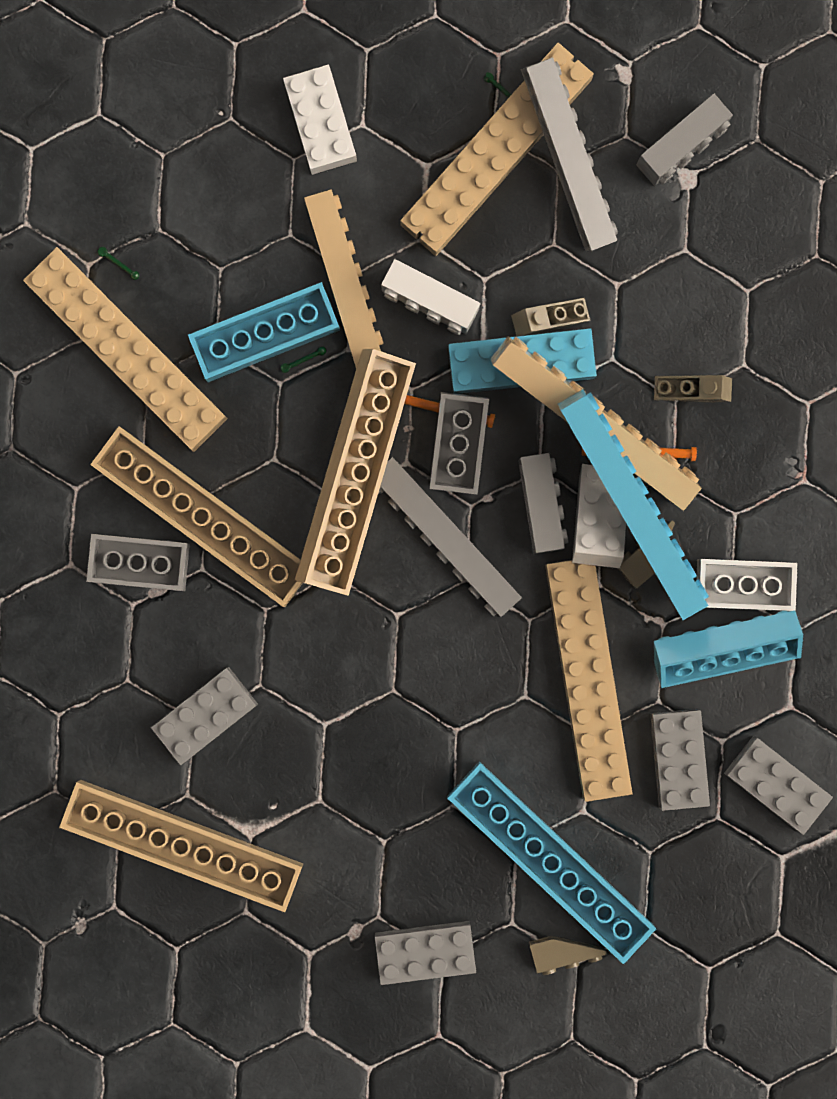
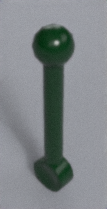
[484,72,512,98]
[98,247,139,280]
[281,346,326,373]

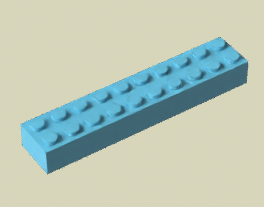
[558,389,709,620]
[447,761,656,964]

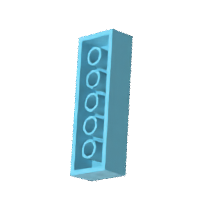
[188,282,340,382]
[448,329,597,394]
[654,610,803,688]

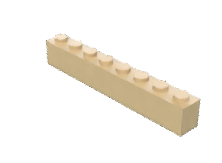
[304,189,383,369]

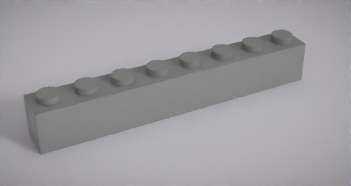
[521,58,618,251]
[379,457,522,617]

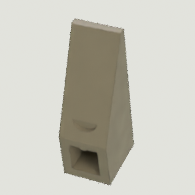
[511,298,590,336]
[654,375,732,402]
[617,520,675,589]
[529,936,607,975]

